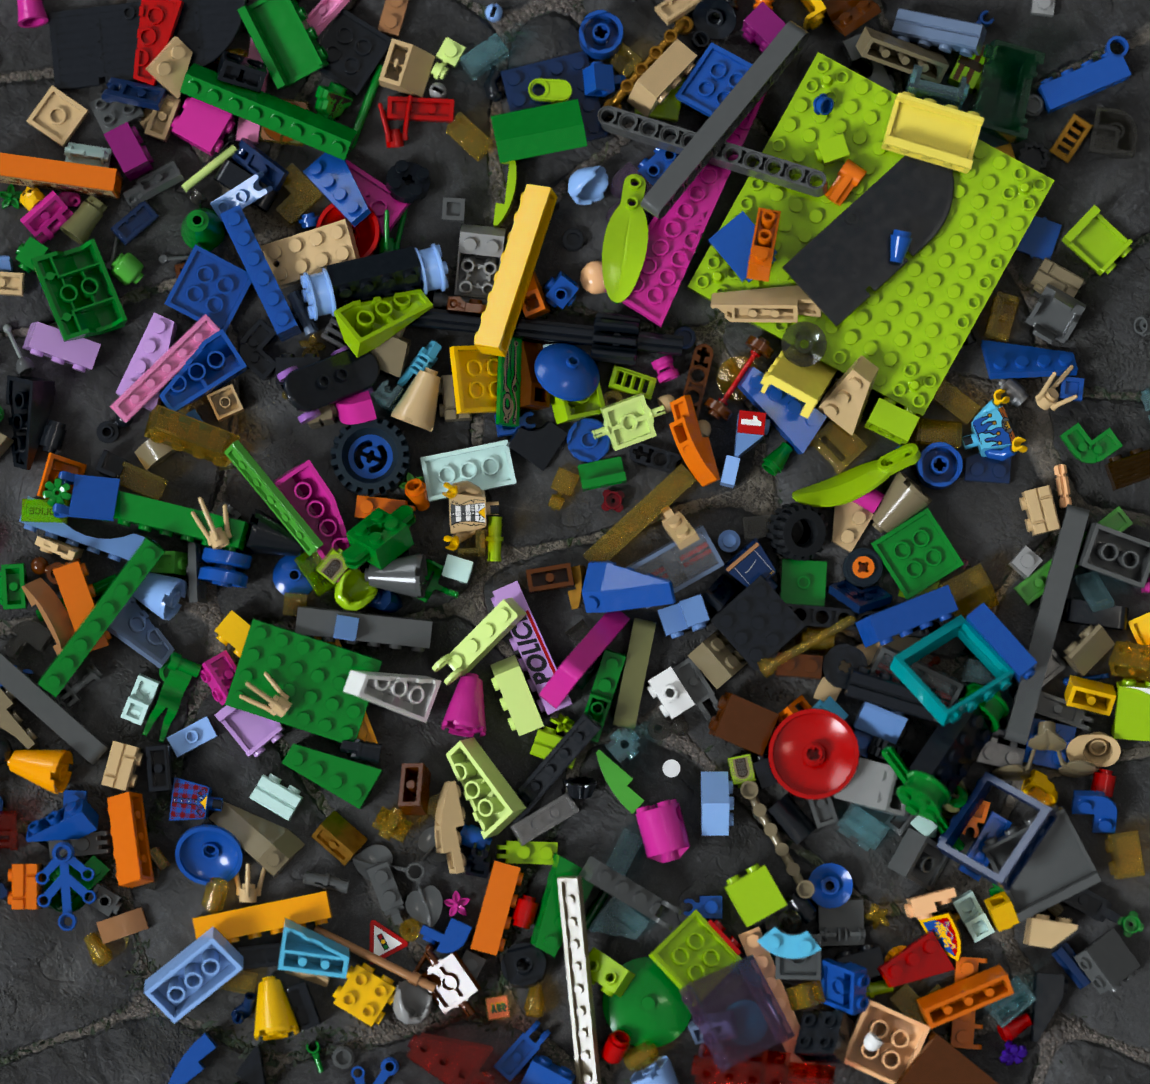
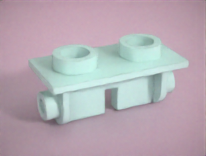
[64,142,112,168]

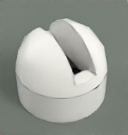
[864,1031,884,1051]

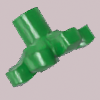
[43,478,72,506]

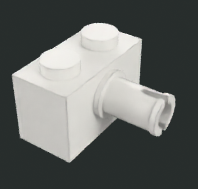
[646,667,695,720]

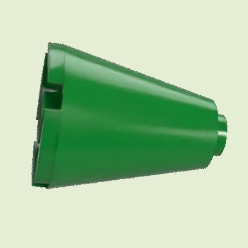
[181,208,226,251]

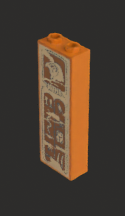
[0,152,123,199]

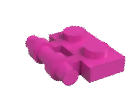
[20,191,73,244]

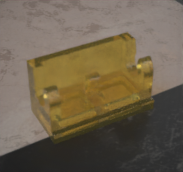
[446,112,493,162]
[983,291,1019,343]

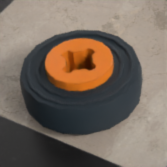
[842,548,883,588]

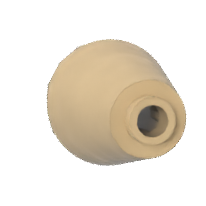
[391,368,441,432]

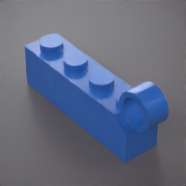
[1037,36,1132,114]

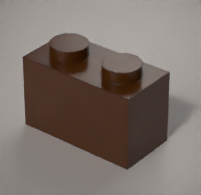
[526,563,574,594]
[775,652,823,680]
[398,763,431,815]

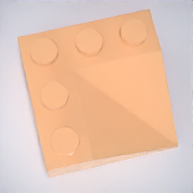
[844,999,930,1084]

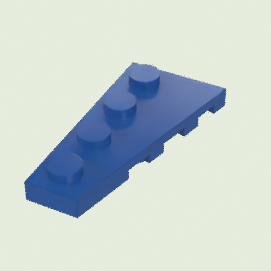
[303,153,371,227]
[981,340,1078,379]

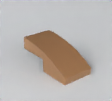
[96,907,149,944]

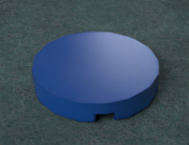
[567,418,611,463]

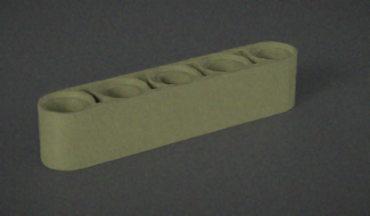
[613,618,656,730]

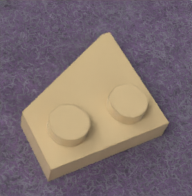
[146,36,193,99]
[831,501,874,553]
[35,535,84,561]

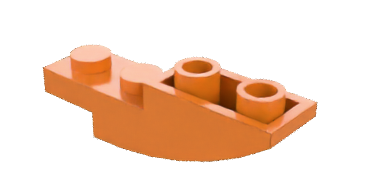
[669,395,720,487]

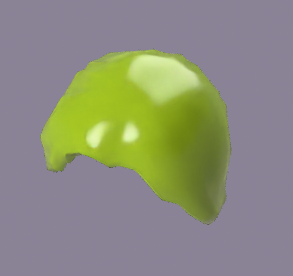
[334,569,378,611]

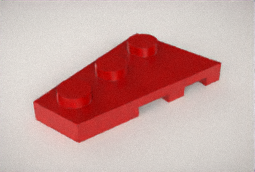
[877,931,955,987]

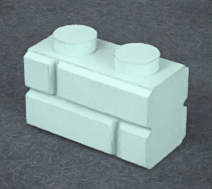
[250,773,304,821]

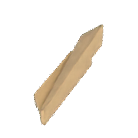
[711,285,821,323]

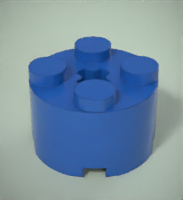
[579,10,623,60]
[915,442,963,490]

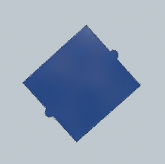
[1016,216,1062,260]

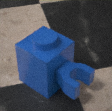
[583,61,626,97]

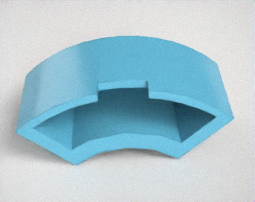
[757,927,821,959]

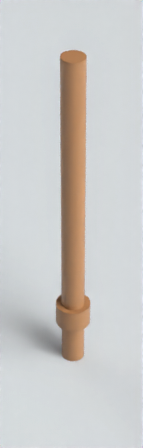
[313,925,437,993]

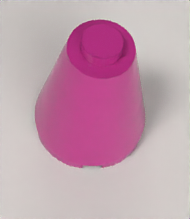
[441,673,486,737]

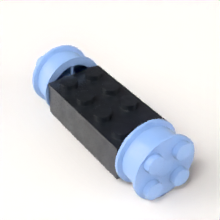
[300,243,449,321]

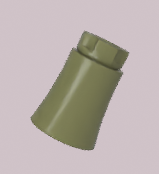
[59,195,107,245]

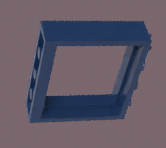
[936,772,1058,892]

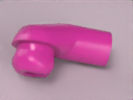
[58,191,81,207]

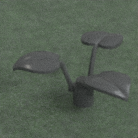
[353,826,447,927]

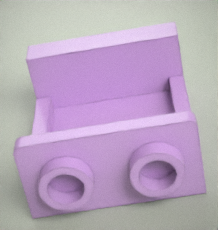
[215,705,285,758]

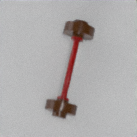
[704,335,774,421]

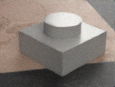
[1031,0,1055,17]

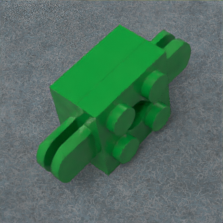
[342,505,416,570]

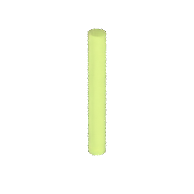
[181,145,238,192]

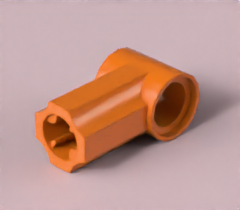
[825,159,867,206]

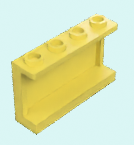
[881,91,985,174]
[760,345,837,419]

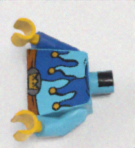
[961,389,1027,461]

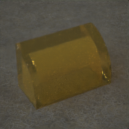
[914,418,962,448]

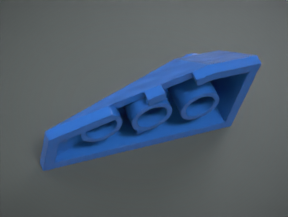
[159,329,248,415]
[582,561,676,613]

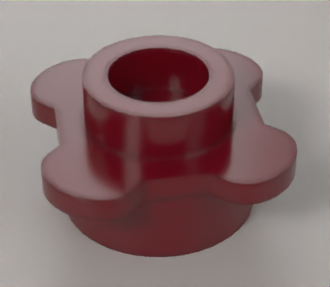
[601,489,625,512]

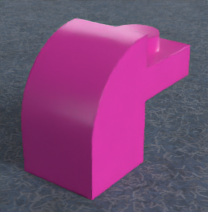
[335,391,377,425]

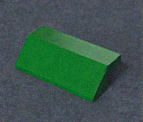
[491,99,587,163]

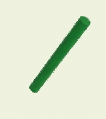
[352,64,383,149]

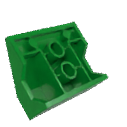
[31,239,127,342]

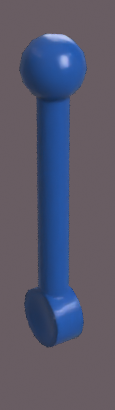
[1063,673,1110,686]

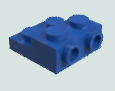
[820,958,870,1015]

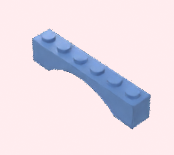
[19,496,157,562]

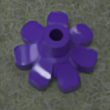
[999,1041,1028,1066]

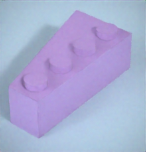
[116,312,177,415]

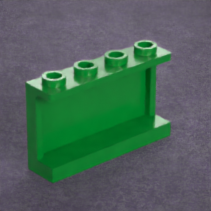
[237,0,329,90]

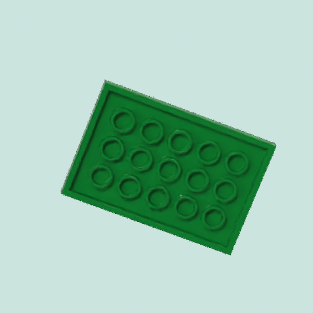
[225,618,382,743]

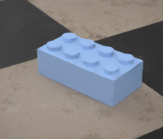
[144,926,243,1024]

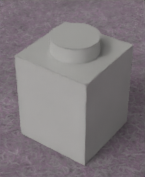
[1008,546,1043,579]

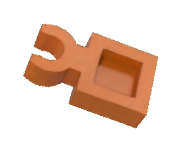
[961,800,991,838]

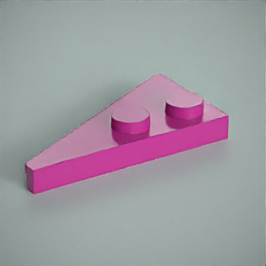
[346,160,410,237]

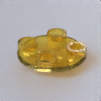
[717,356,759,401]

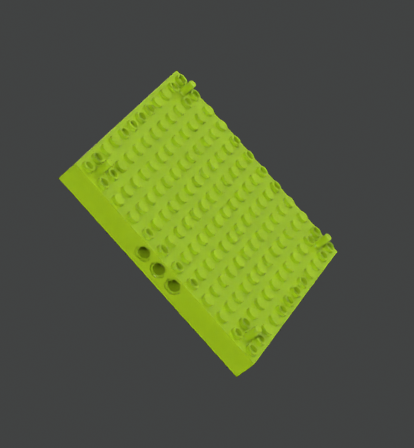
[687,52,1055,418]

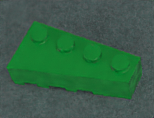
[282,744,384,809]
[530,853,594,957]

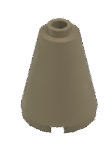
[872,471,933,533]

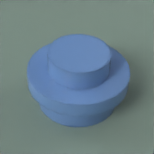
[718,530,740,552]

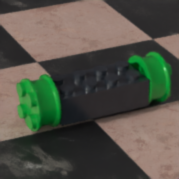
[897,683,1009,821]

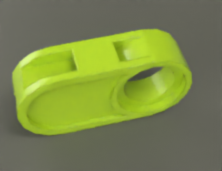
[528,78,572,103]

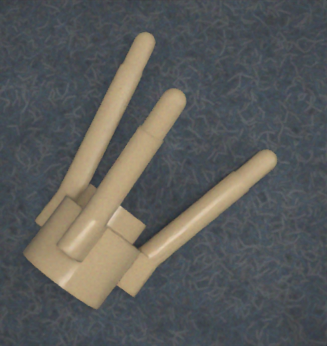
[1035,365,1078,411]
[191,497,232,550]
[239,672,292,718]
[235,863,266,903]

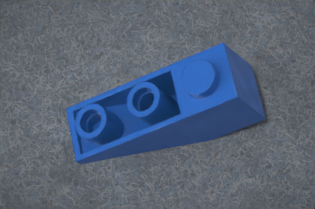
[26,798,99,842]

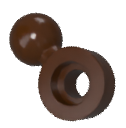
[31,557,63,586]

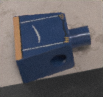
[724,538,778,590]

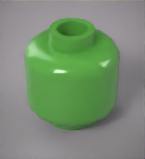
[110,253,144,286]

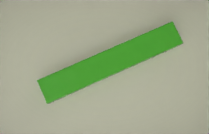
[225,439,323,556]
[1013,506,1133,606]

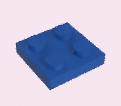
[1023,718,1076,770]

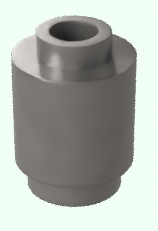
[996,378,1029,408]

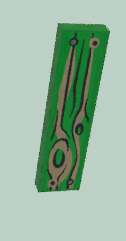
[496,337,522,427]

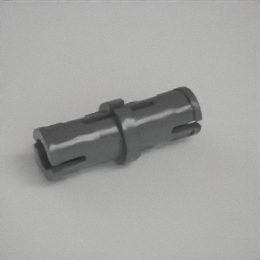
[303,870,350,894]

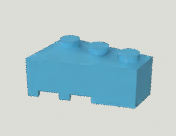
[278,918,349,979]

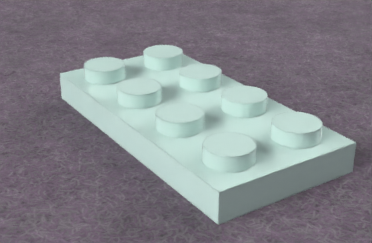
[420,440,517,502]

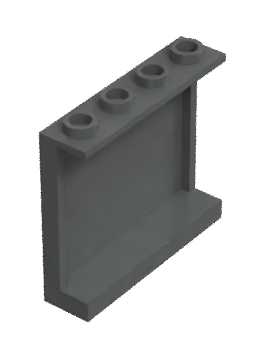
[982,805,1102,922]

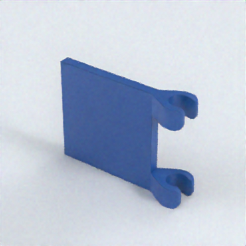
[53,471,120,521]

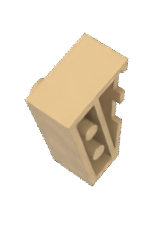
[627,39,697,117]
[817,355,879,436]

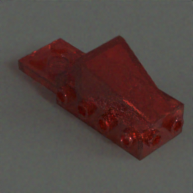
[406,1032,497,1084]
[691,1043,835,1084]

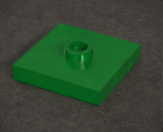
[780,559,827,607]

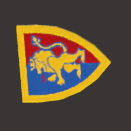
[919,912,962,961]

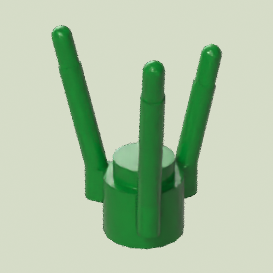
[375,208,408,254]

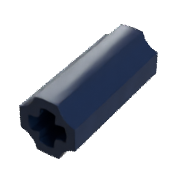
[1051,941,1091,989]

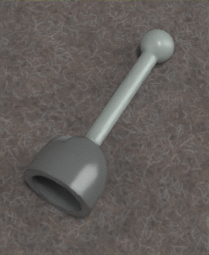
[3,324,35,376]

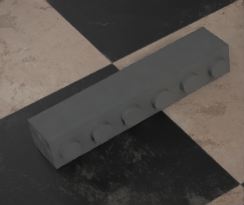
[295,605,433,652]

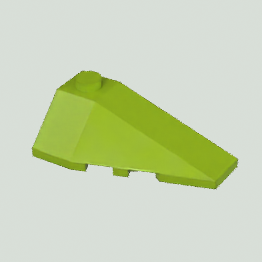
[334,289,433,358]

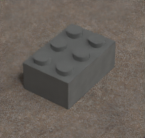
[1075,522,1150,588]

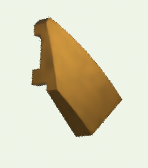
[568,565,586,610]

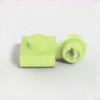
[431,37,466,80]

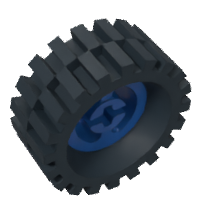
[331,417,411,497]

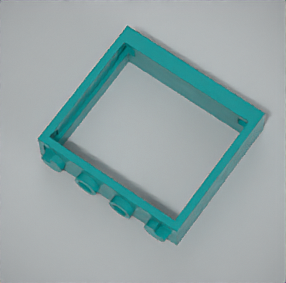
[890,615,1014,726]

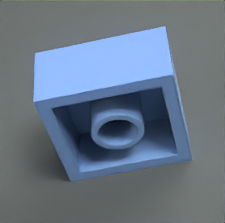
[720,455,740,488]

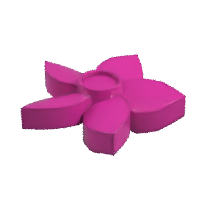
[443,890,470,917]

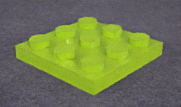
[648,910,742,1006]

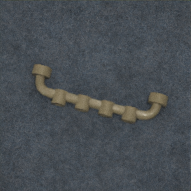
[740,781,815,898]

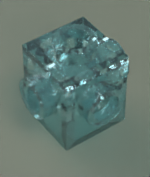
[605,728,640,763]

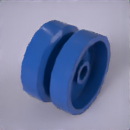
[198,548,252,588]

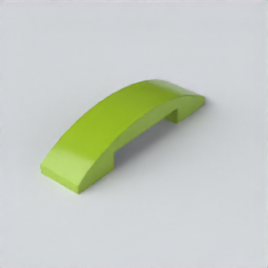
[493,160,517,228]

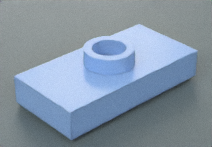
[167,716,217,757]

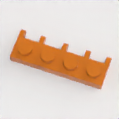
[950,957,988,1050]

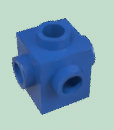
[544,271,579,309]

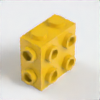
[332,962,396,1027]

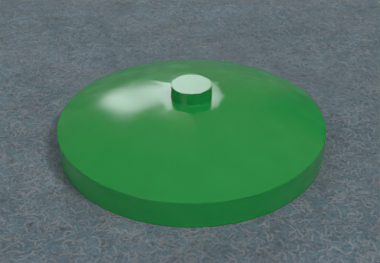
[603,957,693,1048]

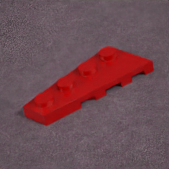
[133,0,184,86]

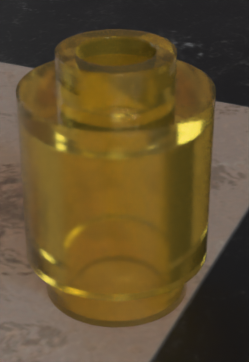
[801,628,835,651]
[201,877,229,913]
[623,1041,659,1071]

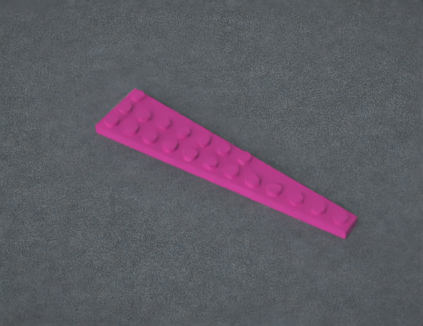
[605,92,767,327]

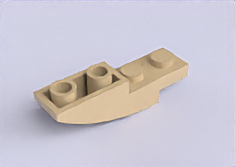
[434,781,466,874]

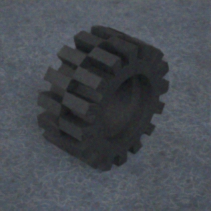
[866,736,911,765]

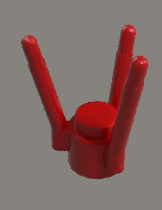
[378,95,412,148]

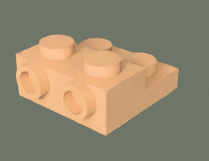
[904,887,957,920]

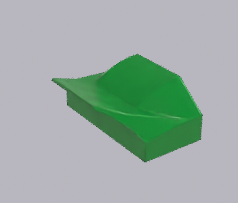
[0,563,28,610]

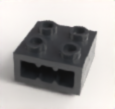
[794,1009,853,1064]

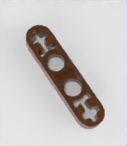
[683,344,713,420]

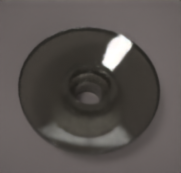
[782,322,827,367]

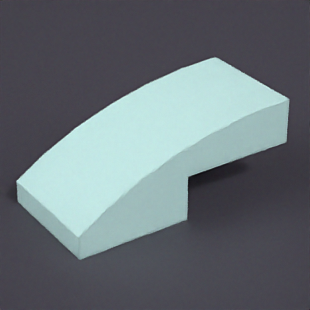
[121,673,161,726]
[952,889,995,943]

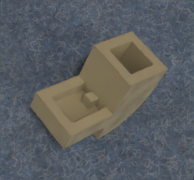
[134,425,190,471]

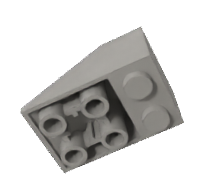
[454,224,506,299]
[833,758,906,816]

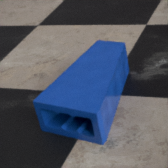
[966,602,1037,682]

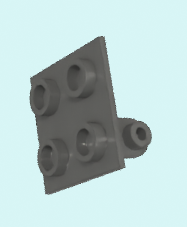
[89,90,145,134]
[818,899,866,946]

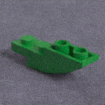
[584,649,627,743]

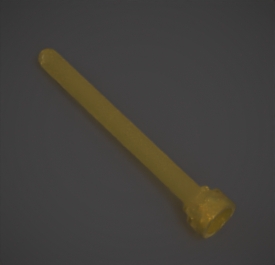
[757,615,856,678]

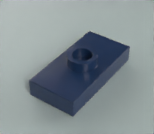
[111,201,159,246]

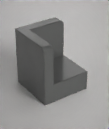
[442,197,466,225]

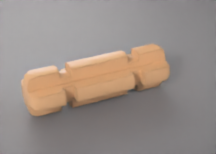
[1054,464,1072,508]

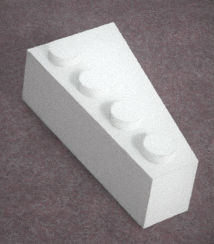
[343,670,441,723]

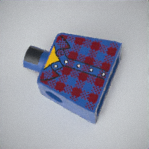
[169,777,223,821]

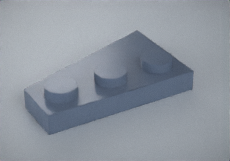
[107,596,175,669]

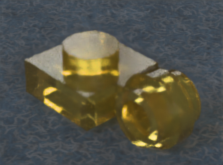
[548,467,580,511]

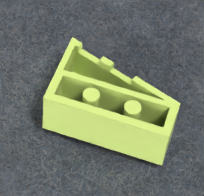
[490,655,544,736]

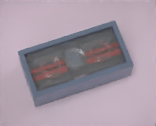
[625,525,725,609]

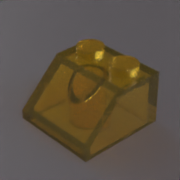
[938,563,999,619]

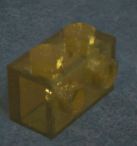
[1109,641,1150,682]

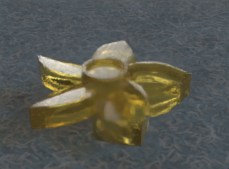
[299,334,326,357]
[864,903,889,929]

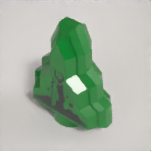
[315,81,353,121]

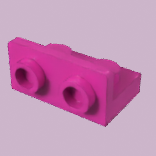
[200,650,237,706]

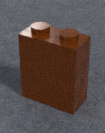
[708,692,780,756]

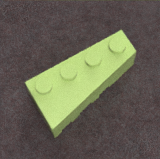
[446,737,526,839]

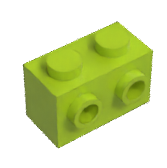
[589,947,635,998]

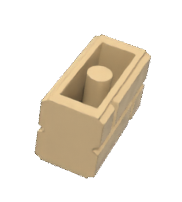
[1019,485,1061,536]
[101,741,144,791]

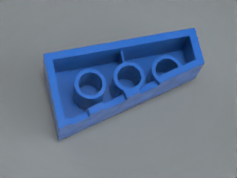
[737,367,827,454]

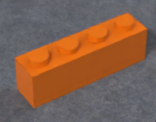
[53,559,112,652]
[107,791,154,888]
[470,861,524,956]
[917,964,1014,1029]

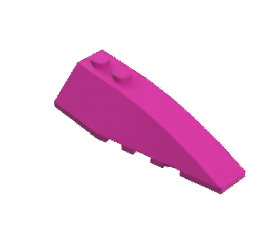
[272,460,361,582]

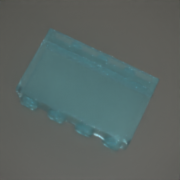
[904,64,970,110]

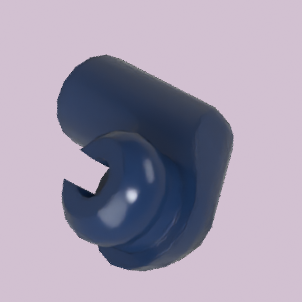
[231,992,256,1024]

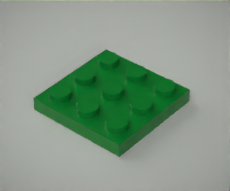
[871,508,964,601]

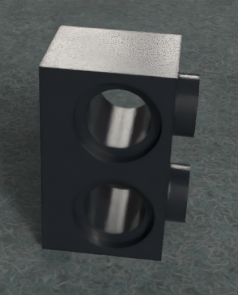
[217,50,267,93]

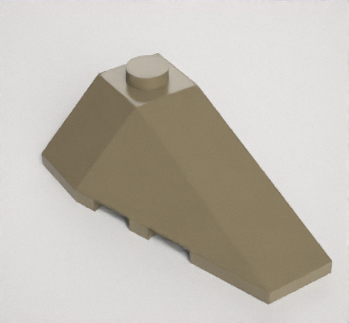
[209,801,305,878]

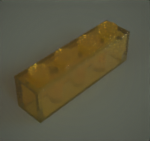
[144,404,240,467]

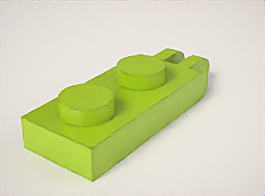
[496,841,558,865]

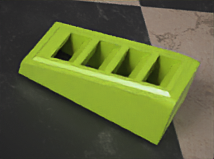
[608,365,657,400]

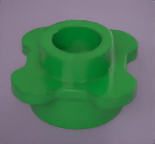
[1117,911,1144,938]

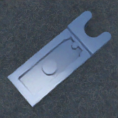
[210,171,273,222]

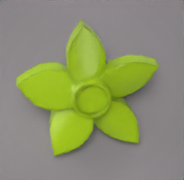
[549,713,574,733]

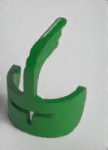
[417,559,459,603]

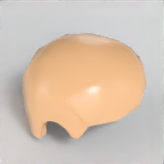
[580,261,606,294]

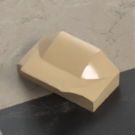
[140,95,181,142]

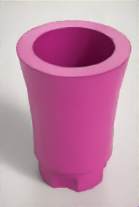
[17,0,49,28]

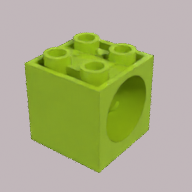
[724,863,787,927]

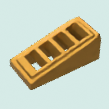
[1050,113,1093,163]

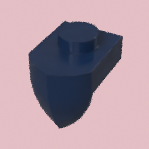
[366,588,403,613]

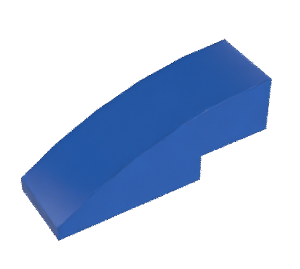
[168,1032,218,1084]

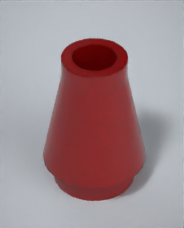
[997,1013,1032,1042]

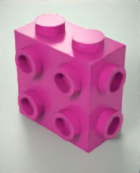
[171,96,235,157]

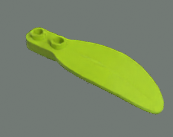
[602,174,648,303]
[792,443,921,507]

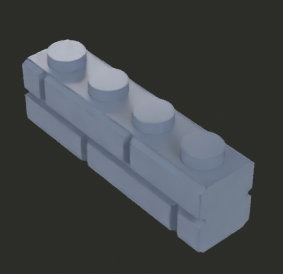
[892,8,987,57]

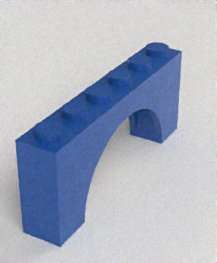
[219,205,302,342]

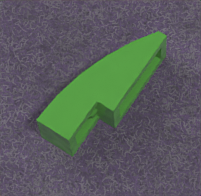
[596,750,644,814]

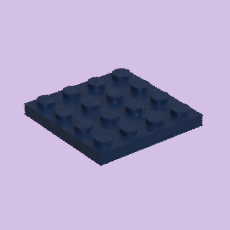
[500,51,608,142]

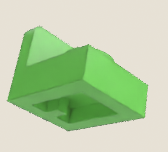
[151,551,188,575]

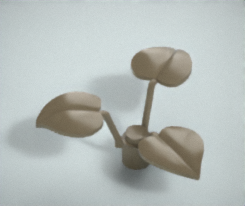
[991,721,1099,781]

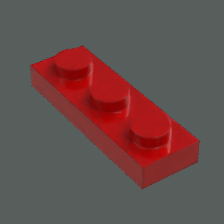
[387,96,455,123]

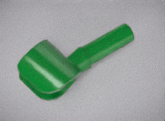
[306,1041,324,1073]

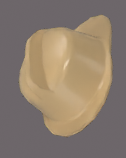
[1066,732,1121,767]

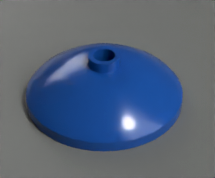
[534,343,600,401]
[175,825,243,886]

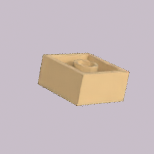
[207,384,245,422]

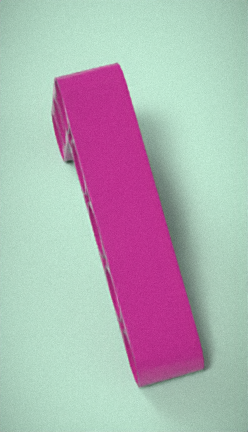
[539,611,630,709]

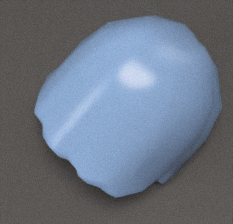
[568,165,609,205]

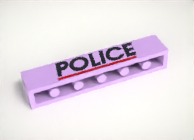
[491,581,572,715]

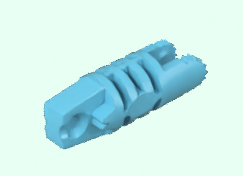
[397,340,442,387]

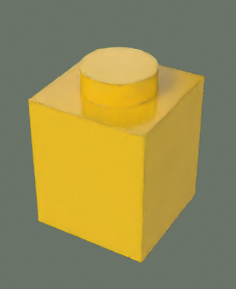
[984,891,1020,932]

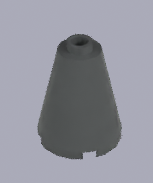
[365,553,428,598]

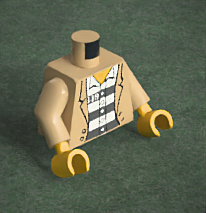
[442,480,499,551]

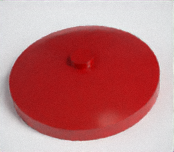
[768,709,860,800]

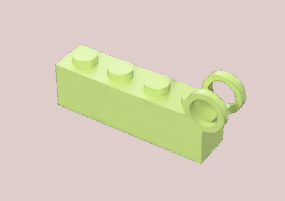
[432,598,527,686]

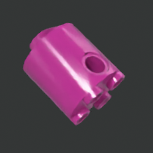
[636,799,690,863]

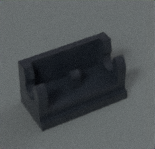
[284,981,322,1032]

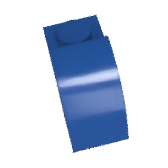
[420,917,473,953]

